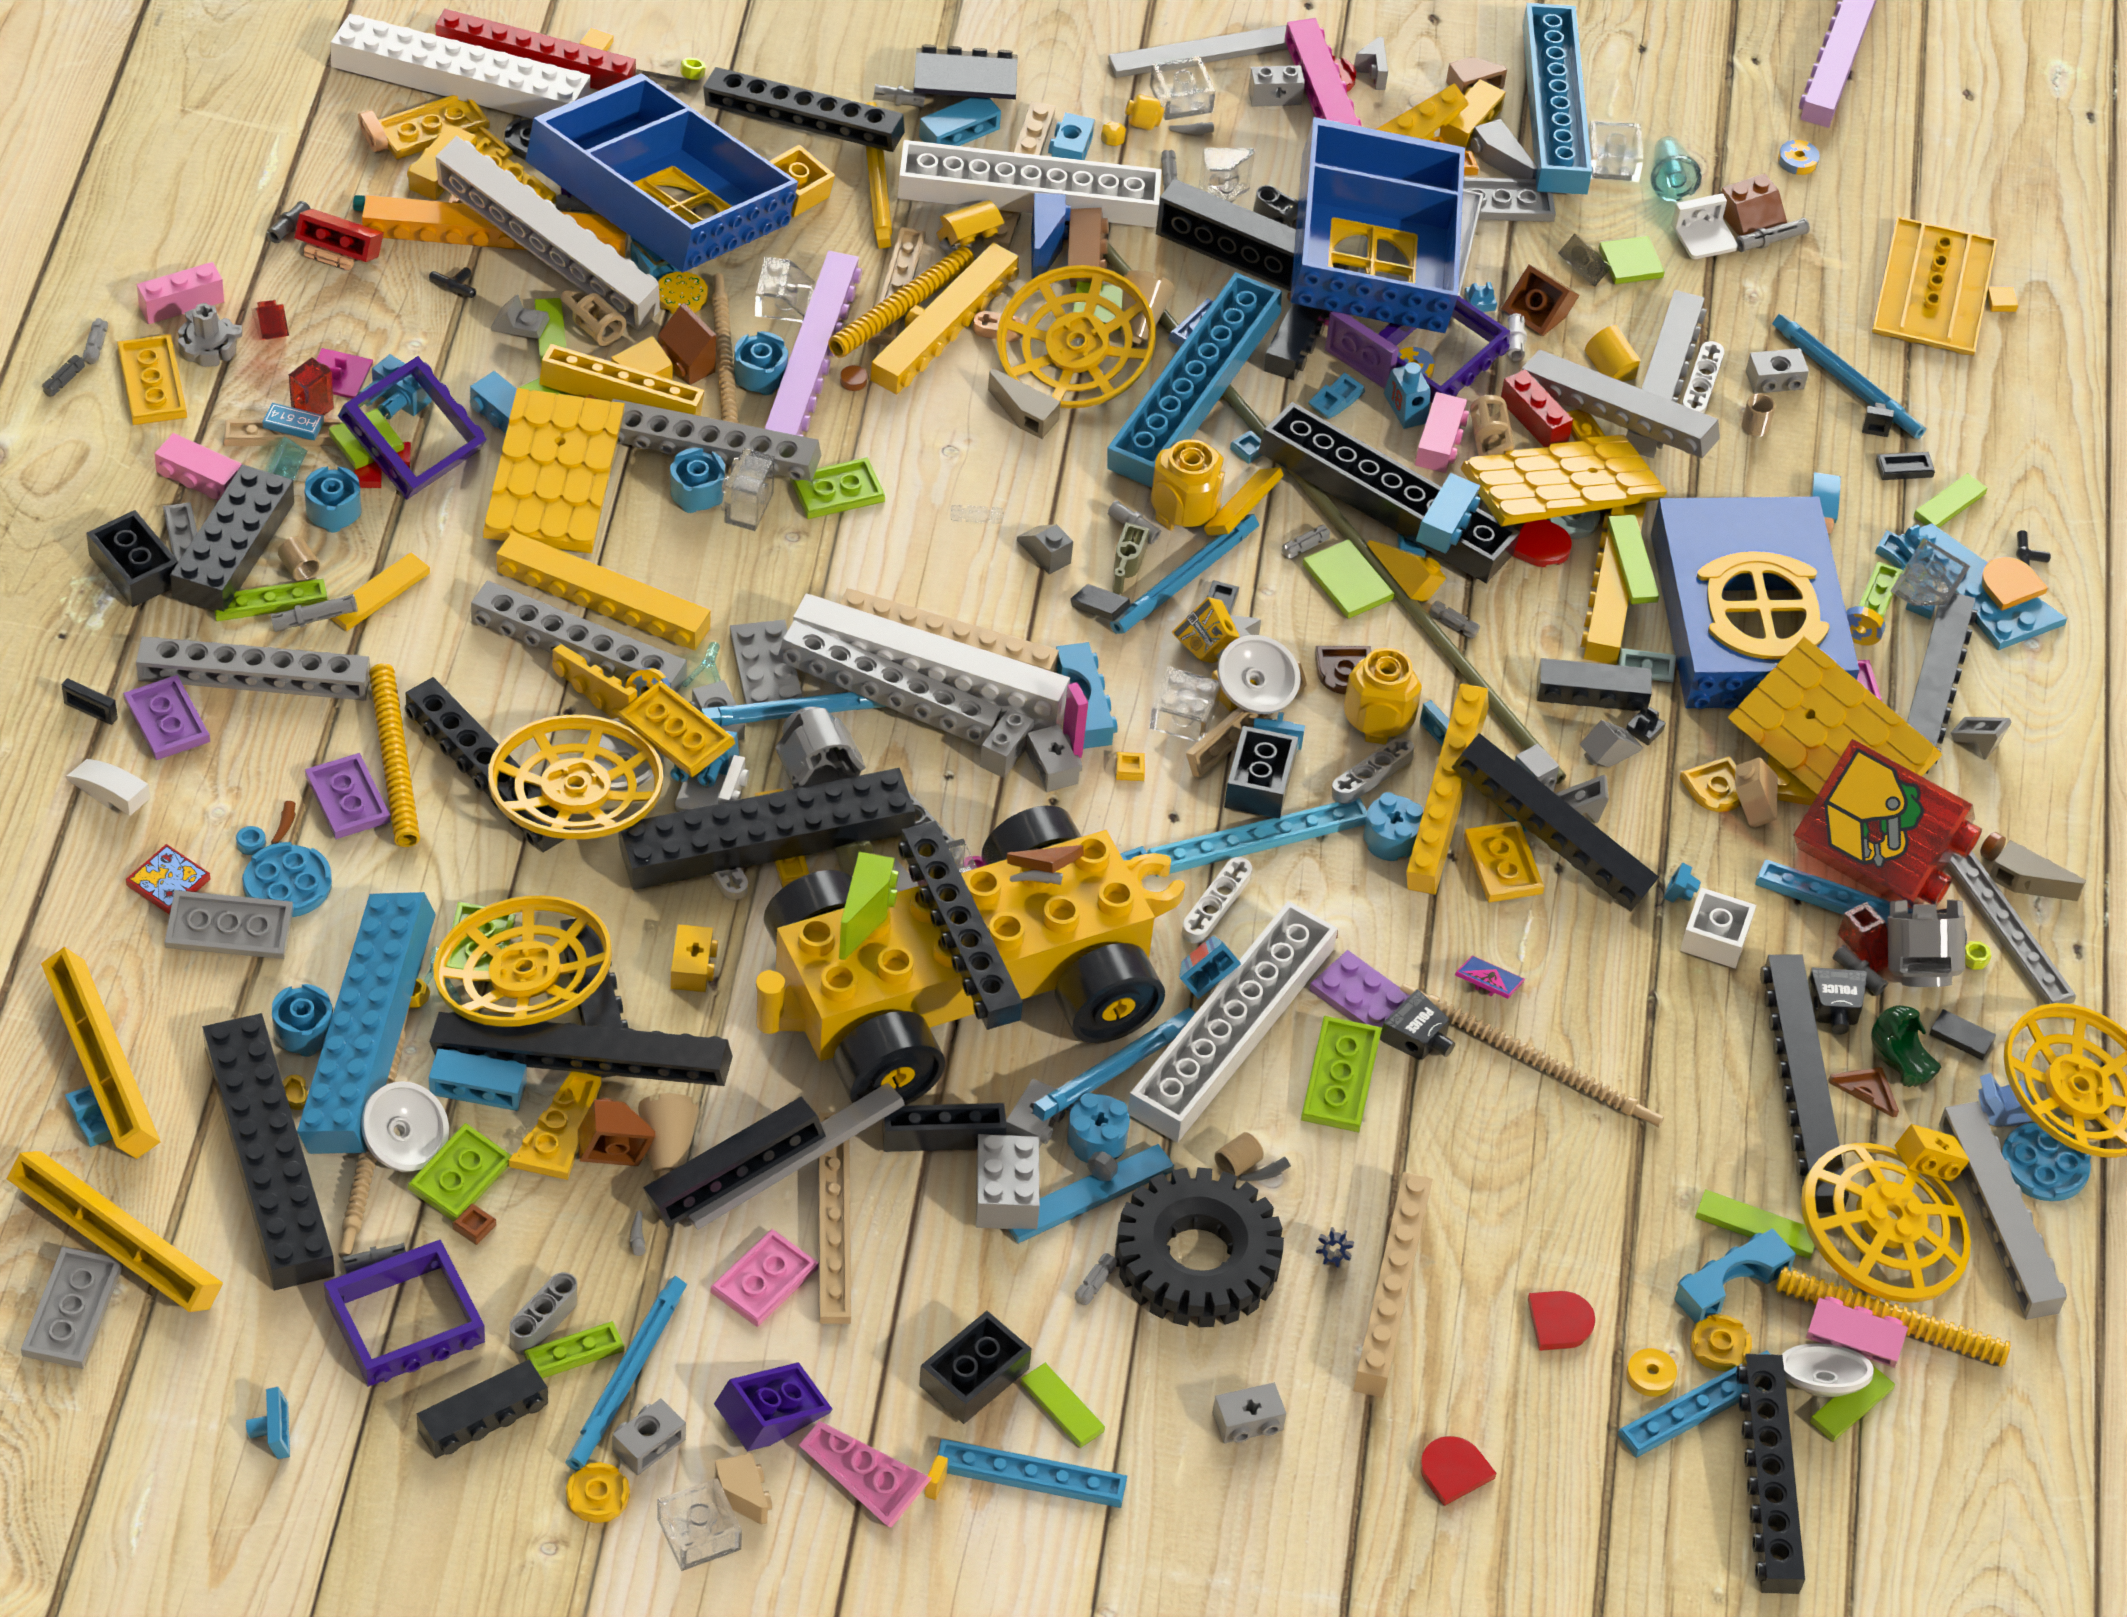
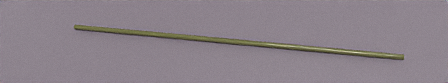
[1103,238,1566,784]

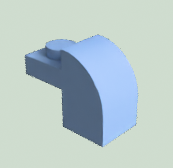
[1978,1073,2035,1127]

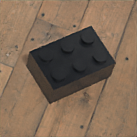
[86,510,179,608]
[1224,726,1299,819]
[919,1310,1032,1424]

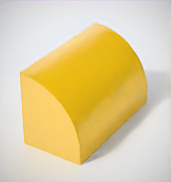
[1584,325,1640,382]

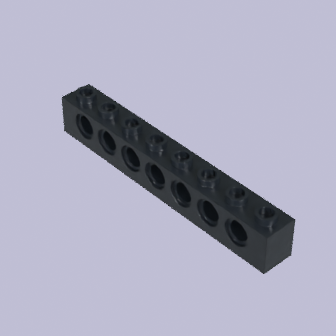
[703,67,905,152]
[404,677,571,852]
[898,821,1023,1030]
[1736,1354,1805,1594]

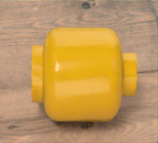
[1125,94,1164,131]

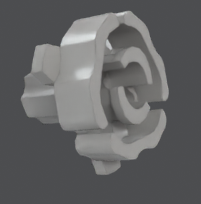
[178,303,242,367]

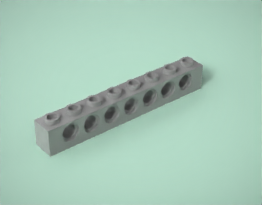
[612,399,822,482]
[471,580,687,693]
[777,620,1002,746]
[136,636,370,701]

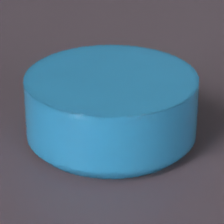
[236,826,266,855]

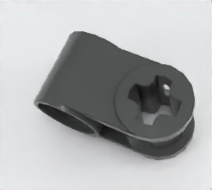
[1253,185,1298,227]

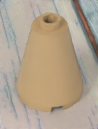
[1121,270,1175,347]
[638,1093,699,1178]

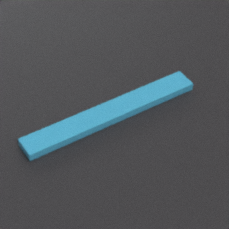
[1147,798,1367,877]

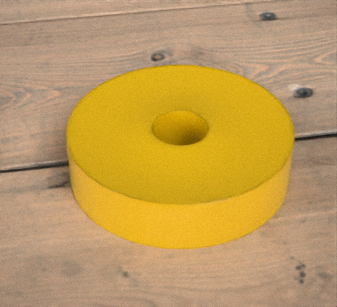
[1626,1348,1677,1397]

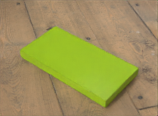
[1301,1016,1382,1133]

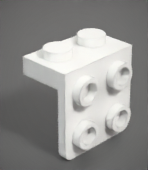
[1671,194,1738,259]
[675,755,749,811]

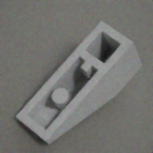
[1471,119,1537,179]

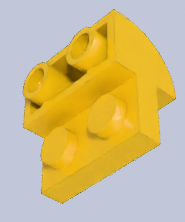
[936,200,1004,246]

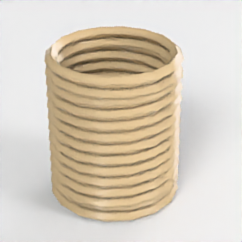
[1741,394,1776,436]
[277,536,320,581]
[1214,1132,1264,1177]

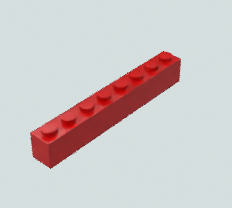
[435,8,636,90]

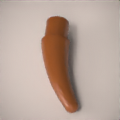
[271,801,296,844]

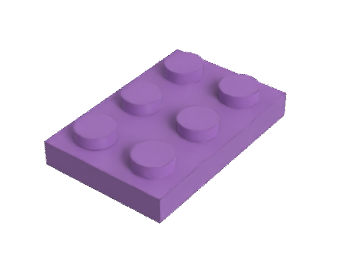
[1325,311,1399,389]
[123,675,210,760]
[305,753,391,839]
[1309,950,1410,1036]

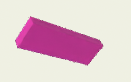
[1063,682,1088,758]

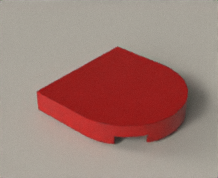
[1513,519,1572,567]
[1528,1291,1595,1351]
[1421,1436,1497,1506]

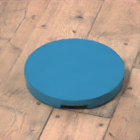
[242,842,332,917]
[2001,1122,2091,1201]

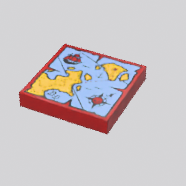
[126,844,211,915]

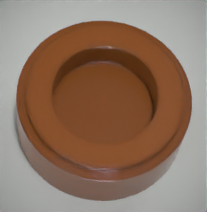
[840,365,867,391]
[1980,832,2006,861]

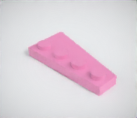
[799,1421,932,1528]

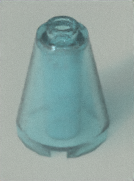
[1650,136,1702,201]

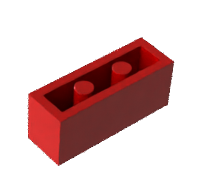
[294,208,384,262]
[1501,369,1573,448]

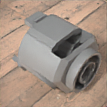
[776,707,866,789]
[1887,899,1965,987]

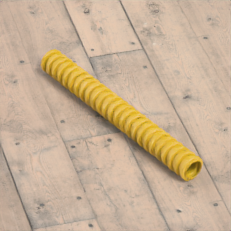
[828,246,975,358]
[369,663,420,847]
[1776,1266,2011,1368]

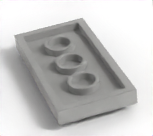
[1463,177,1556,222]
[730,619,802,704]
[165,890,294,959]
[21,1247,123,1369]

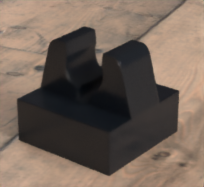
[1862,402,1894,437]
[1626,707,1666,746]

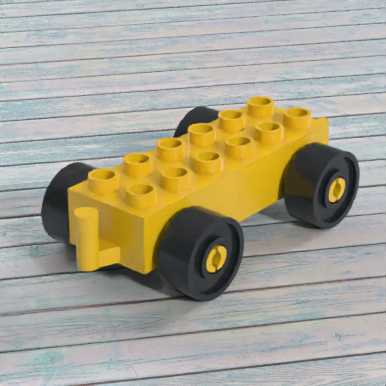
[756,805,1185,1106]

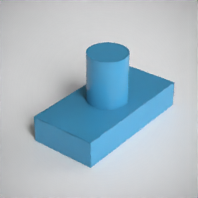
[246,1387,290,1459]

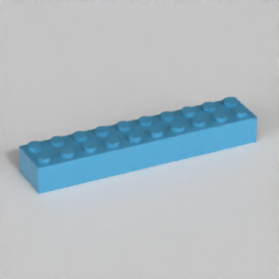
[1522,3,1592,195]
[1107,272,1282,488]
[297,892,436,1154]

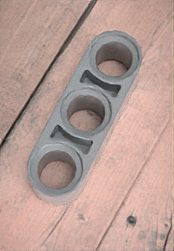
[509,1272,578,1355]

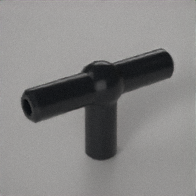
[429,267,476,298]
[2016,530,2051,566]

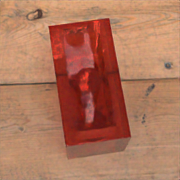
[288,357,334,415]

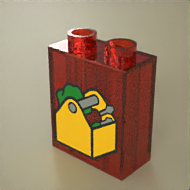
[1793,739,1982,909]

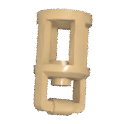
[560,291,626,346]
[1470,395,1514,456]

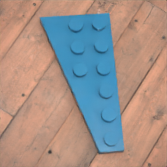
[1920,523,2067,650]

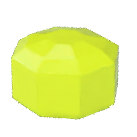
[680,58,706,80]
[1965,941,1991,970]

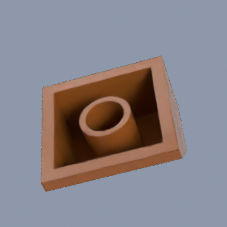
[1721,173,1787,236]
[1501,264,1580,336]
[658,303,716,385]
[578,1098,656,1166]

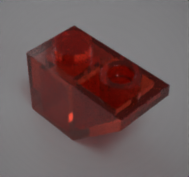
[251,299,289,340]
[1838,901,1888,973]

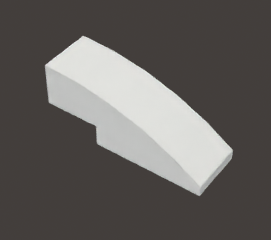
[66,759,150,816]

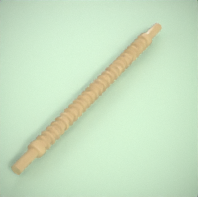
[712,273,739,474]
[1400,983,1664,1128]
[339,1008,409,1259]

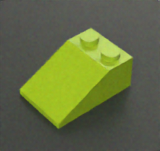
[839,852,899,960]

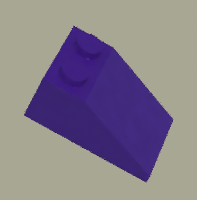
[714,1362,833,1452]

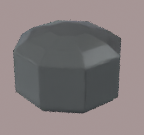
[1087,1151,1118,1181]

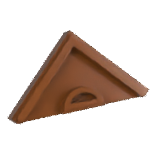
[1007,845,1084,873]
[1829,1067,1899,1117]

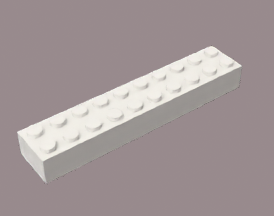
[331,14,590,119]
[435,136,660,332]
[898,140,1161,228]
[793,593,1070,731]
[1128,901,1338,1143]

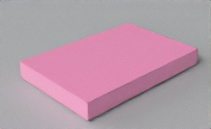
[711,1229,819,1327]

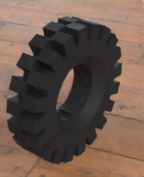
[1115,1167,1284,1328]

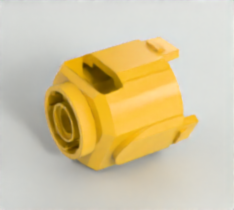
[1151,439,1225,531]
[1344,648,1422,745]

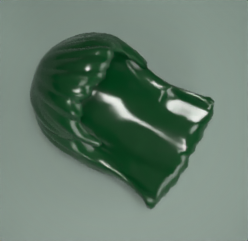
[1871,1005,1942,1087]

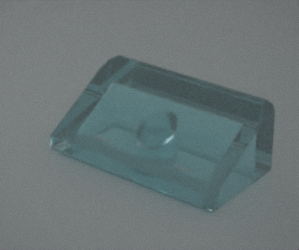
[264,436,307,481]

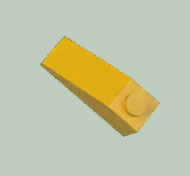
[1367,540,1446,602]

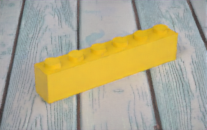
[539,344,705,416]

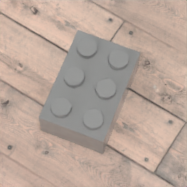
[976,1134,1040,1230]

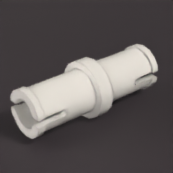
[1508,313,1527,361]

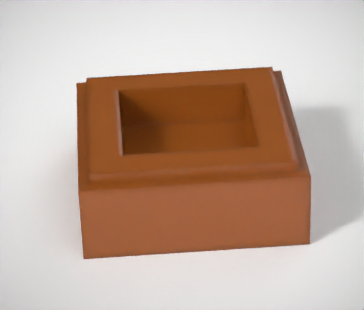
[452,1203,496,1245]

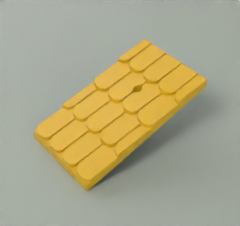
[1872,216,1998,356]
[483,388,625,554]
[1460,434,1667,526]
[1727,636,1942,831]

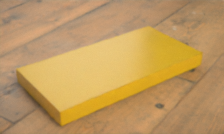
[378,95,490,160]
[117,334,187,425]
[617,680,735,778]

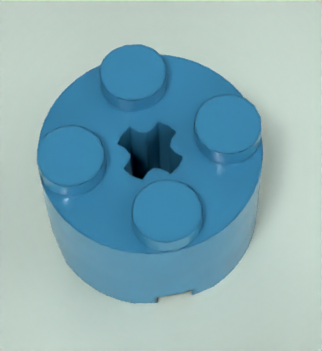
[734,331,788,395]
[670,448,725,513]
[304,466,362,533]
[1363,792,1423,861]
[272,984,333,1057]
[1067,1093,1130,1163]

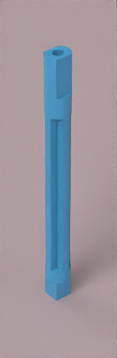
[1772,314,1927,439]
[1110,514,1260,634]
[701,692,887,727]
[1033,1007,1196,1121]
[565,1275,687,1471]

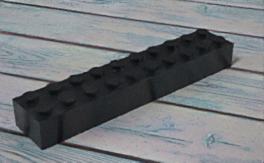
[1258,402,1520,584]
[619,767,915,890]
[202,1013,335,1291]

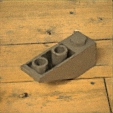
[988,368,1061,439]
[1990,840,2086,901]

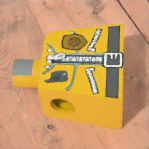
[1172,597,1240,663]

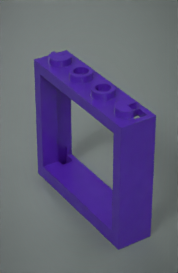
[1378,295,1510,403]
[338,356,487,500]
[324,1239,485,1387]

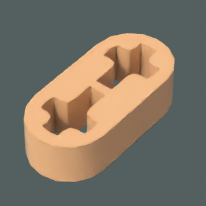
[358,110,388,152]
[973,311,1023,342]

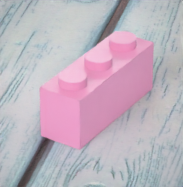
[137,262,224,324]
[1415,392,1470,473]
[154,433,242,500]
[1806,1297,1908,1368]

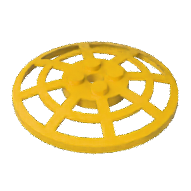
[997,265,1156,409]
[489,715,663,839]
[433,895,612,1027]
[2003,1003,2127,1158]
[1801,1143,1971,1303]

